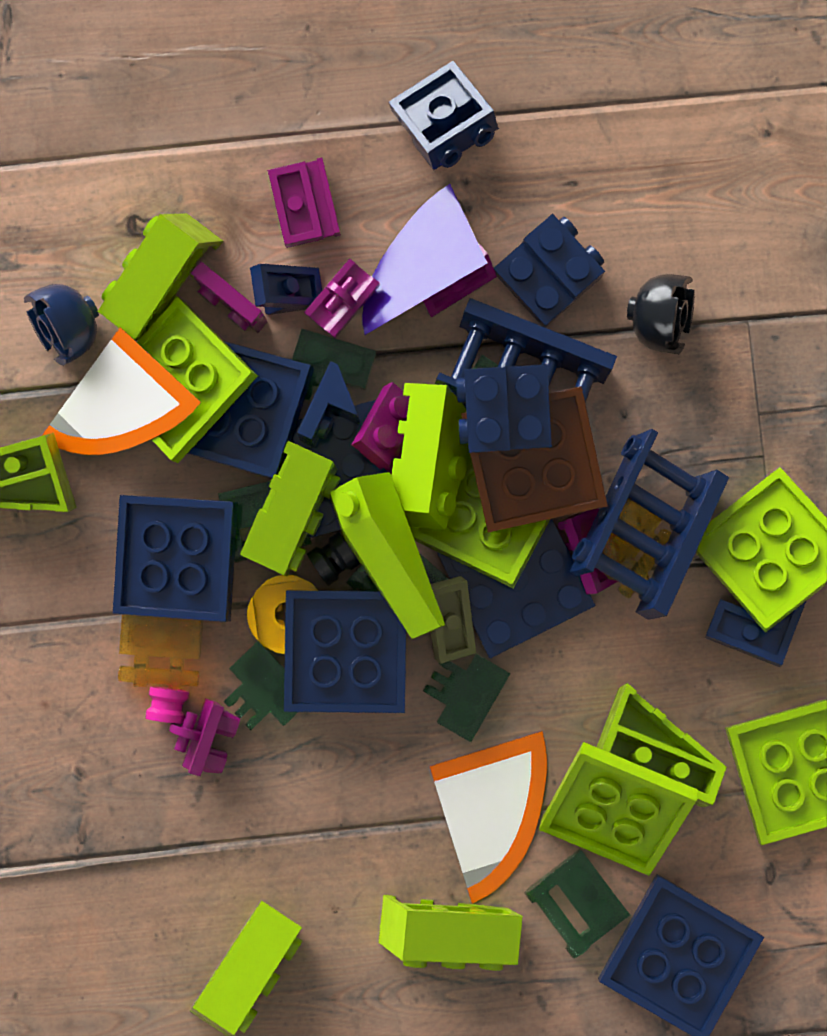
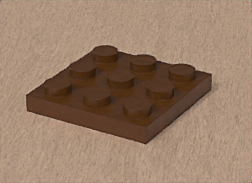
[461,386,608,533]

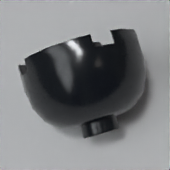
[627,274,695,355]

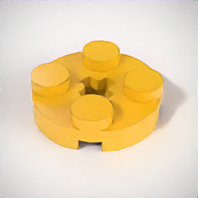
[247,575,318,654]

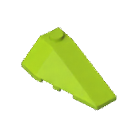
[330,472,445,639]

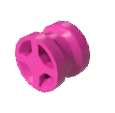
[145,686,189,724]

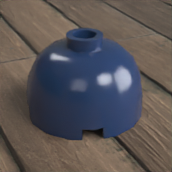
[24,284,99,366]

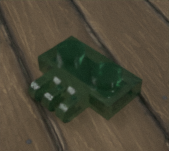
[292,329,377,400]
[224,641,298,731]
[423,654,511,742]

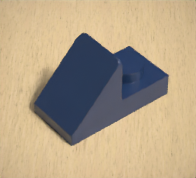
[250,264,322,315]
[297,361,360,448]

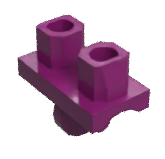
[304,258,380,339]
[168,698,240,777]

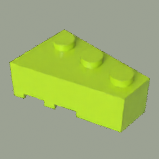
[97,213,223,340]
[391,383,469,530]
[0,433,77,512]
[240,441,340,576]
[597,683,727,807]
[378,895,523,971]
[190,901,302,1036]

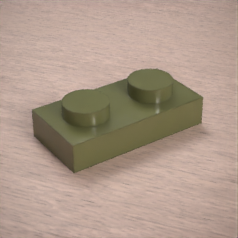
[431,576,476,664]

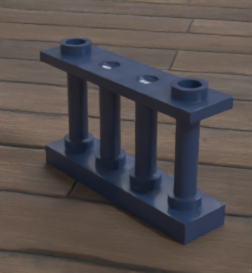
[435,298,617,407]
[569,429,729,620]

